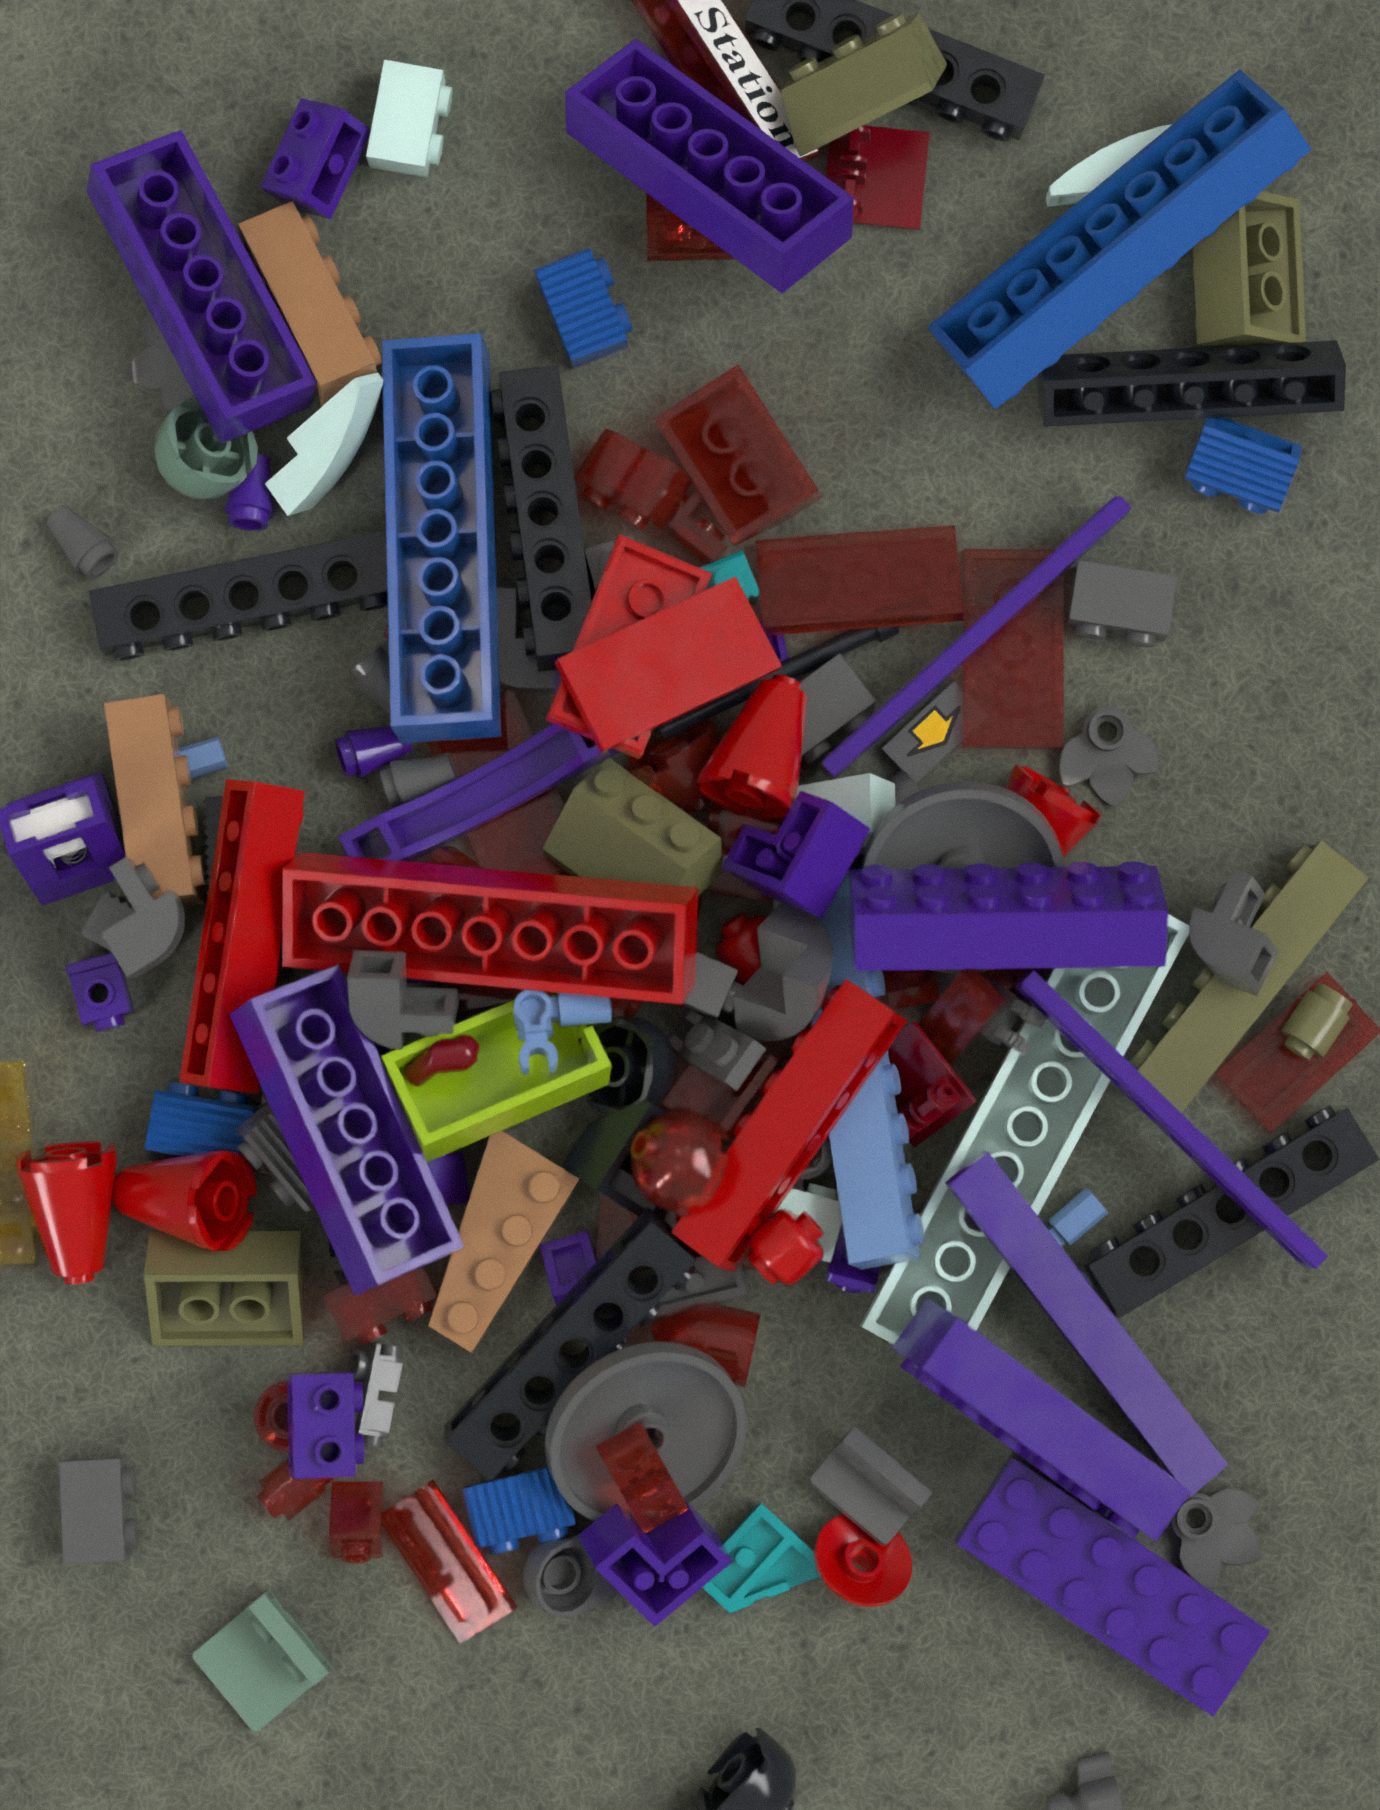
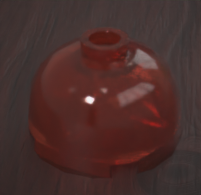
[623,720,721,813]
[631,1110,728,1217]

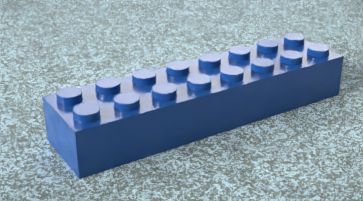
[927,69,1312,409]
[382,333,501,743]

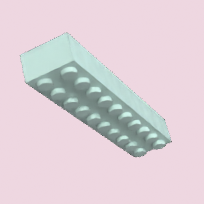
[860,914,1189,1344]

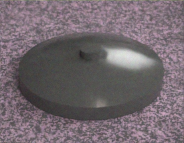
[861,781,1065,974]
[545,1342,747,1527]

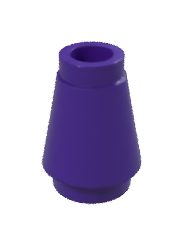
[224,454,274,531]
[334,726,412,779]

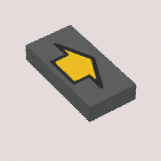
[881,681,988,784]

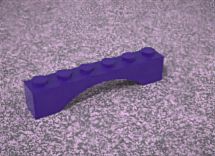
[338,723,620,862]

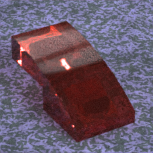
[596,1421,689,1534]

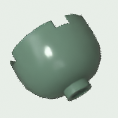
[154,397,258,499]

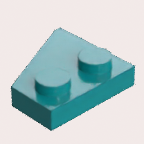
[702,1501,821,1613]

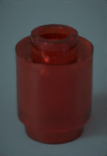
[257,1457,335,1521]

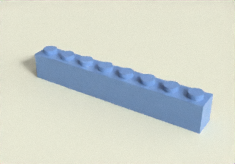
[811,861,925,1270]

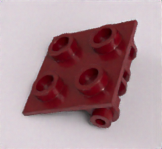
[826,124,930,230]
[888,1020,977,1148]

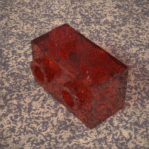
[323,1266,439,1346]

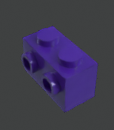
[260,98,371,219]
[287,1371,364,1479]

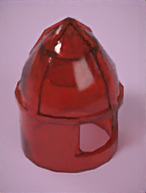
[651,1301,761,1387]

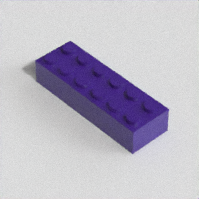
[565,38,854,294]
[86,130,317,444]
[849,861,1168,971]
[229,965,464,1296]
[891,1298,1191,1542]
[954,1456,1270,1717]

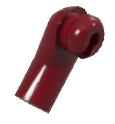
[404,1035,480,1087]

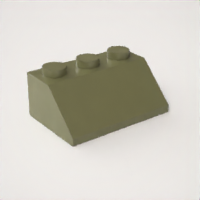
[781,12,947,157]
[1192,191,1306,347]
[542,757,722,895]
[144,1231,304,1346]

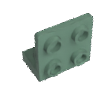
[192,1589,334,1732]

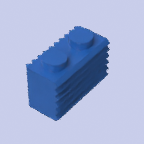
[534,248,633,369]
[1184,417,1302,514]
[144,1082,259,1163]
[462,1466,577,1555]

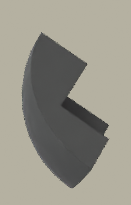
[733,902,833,1041]

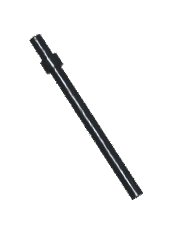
[657,595,933,739]

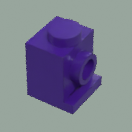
[65,953,135,1032]

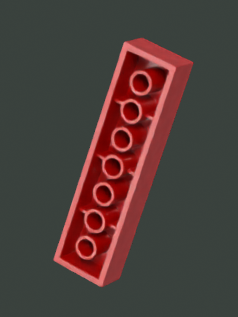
[282,852,698,1004]

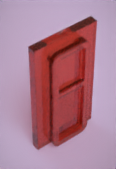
[1215,972,1380,1133]
[377,1479,518,1644]

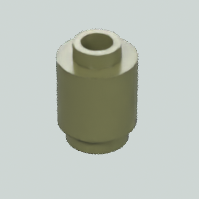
[1281,983,1353,1061]

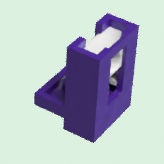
[0,771,126,906]

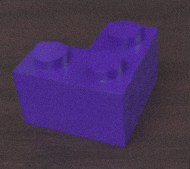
[721,790,870,918]
[578,1500,733,1627]

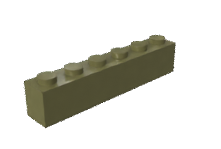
[1129,840,1369,1113]

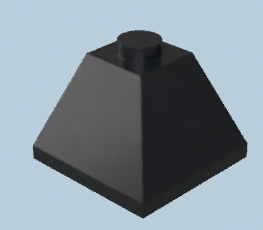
[561,1099,712,1220]

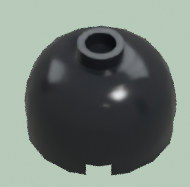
[579,1016,676,1116]
[697,1728,796,1810]

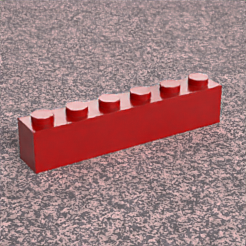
[179,779,305,1094]
[671,979,908,1273]

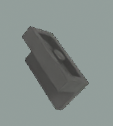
[808,1426,933,1546]

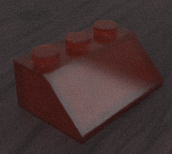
[654,364,822,546]

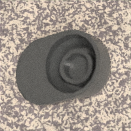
[523,1535,620,1617]

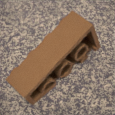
[238,201,382,409]
[104,694,206,907]
[429,1131,580,1353]

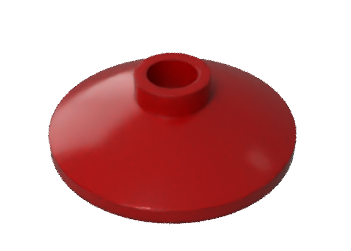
[814,1514,912,1607]

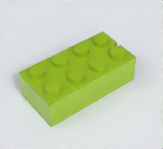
[381,991,612,1162]

